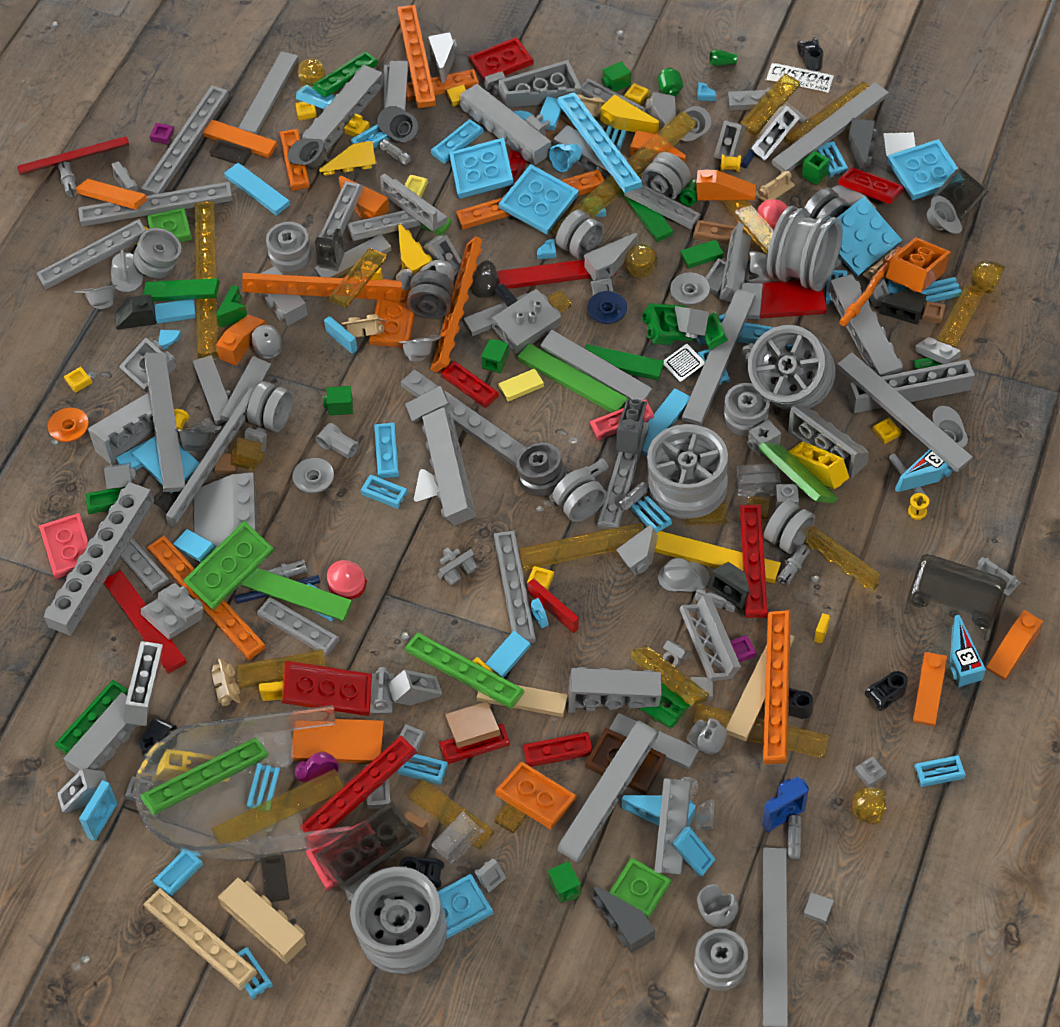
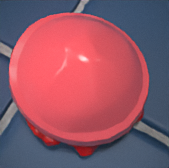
[755,199,788,232]
[327,560,367,600]

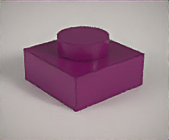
[150,123,174,144]
[730,635,756,663]

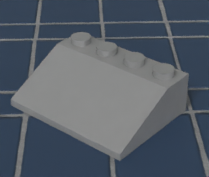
[194,472,258,562]

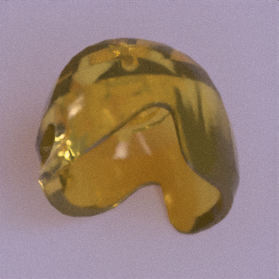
[298,58,326,87]
[626,244,658,278]
[971,260,1005,294]
[851,787,886,825]

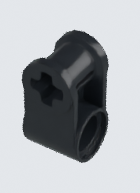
[797,37,823,72]
[864,671,908,711]
[788,688,813,719]
[139,717,177,762]
[399,856,445,888]

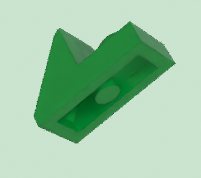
[216,285,248,328]

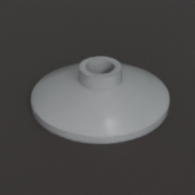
[670,272,710,305]
[292,458,334,494]

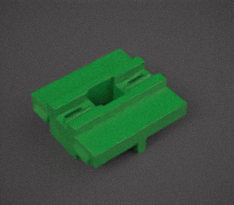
[639,682,691,729]

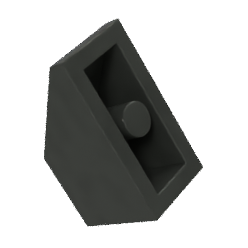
[879,289,927,325]
[115,294,156,330]
[708,562,749,609]

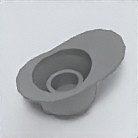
[672,106,711,142]
[927,196,962,234]
[110,249,143,292]
[74,285,118,309]
[399,335,441,362]
[932,406,968,448]
[658,558,710,592]

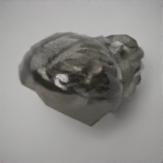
[470,260,499,298]

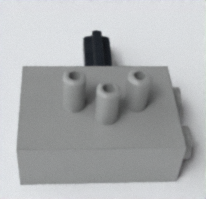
[492,284,561,355]

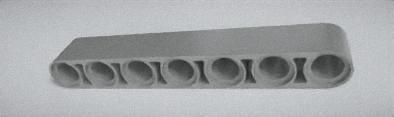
[557,720,659,863]

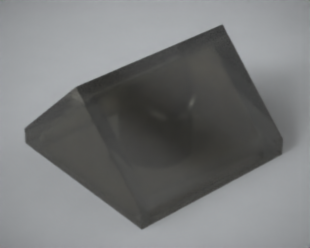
[933,166,989,221]

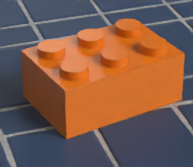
[886,237,951,293]

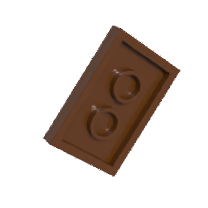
[585,728,666,795]

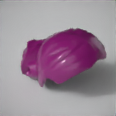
[294,752,339,784]

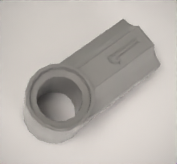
[315,423,359,458]

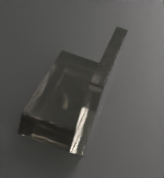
[315,229,344,271]

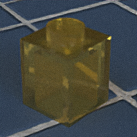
[230,437,264,471]

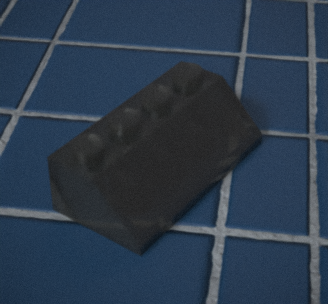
[316,802,420,890]

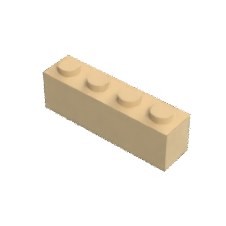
[218,878,306,964]

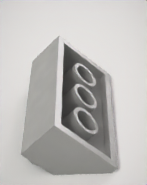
[788,406,869,479]

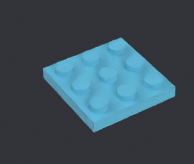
[449,138,514,199]
[887,139,965,200]
[499,164,579,234]
[837,197,902,277]

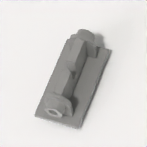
[973,557,1021,597]
[370,667,394,714]

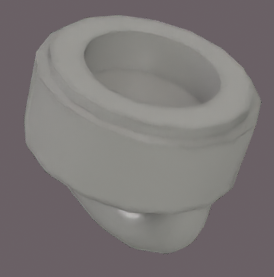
[396,269,415,290]

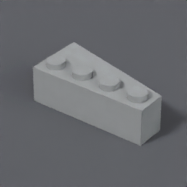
[568,667,661,713]

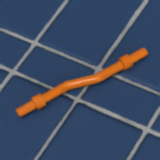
[839,247,902,326]

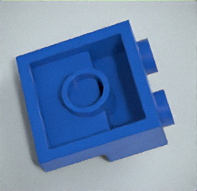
[762,776,809,833]

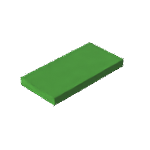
[758,442,838,503]
[183,520,275,611]

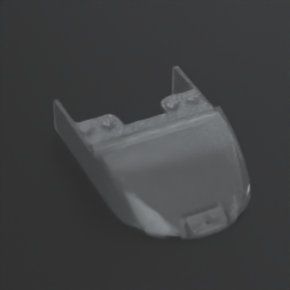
[134,705,352,861]

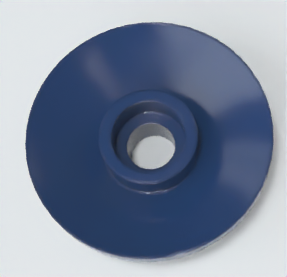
[587,291,627,324]

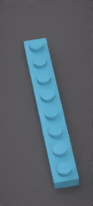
[558,92,642,193]

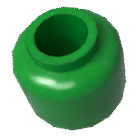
[657,68,684,96]

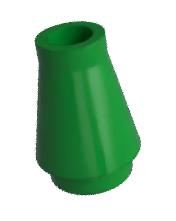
[709,49,737,67]
[679,179,698,206]

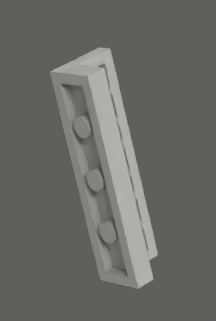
[380,174,447,231]
[719,222,752,302]
[680,595,741,681]
[654,778,692,875]

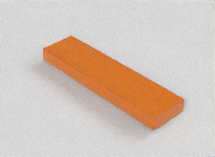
[406,69,479,101]
[203,120,278,159]
[280,129,310,191]
[76,179,147,210]

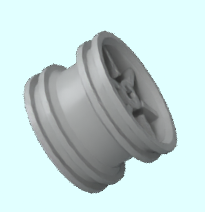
[767,206,843,292]
[748,325,836,411]
[647,424,728,520]
[350,867,448,974]

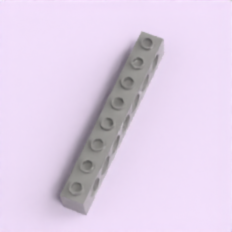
[44,482,154,636]

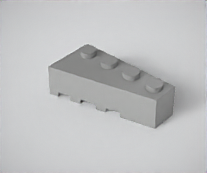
[499,60,582,108]
[88,392,155,465]

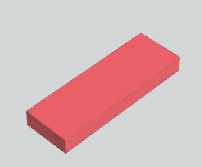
[590,399,654,440]

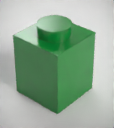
[601,61,631,92]
[802,150,830,186]
[481,338,509,374]
[323,386,353,416]
[548,861,581,903]

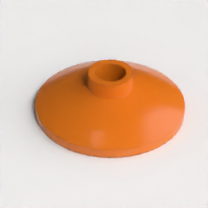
[48,408,89,442]

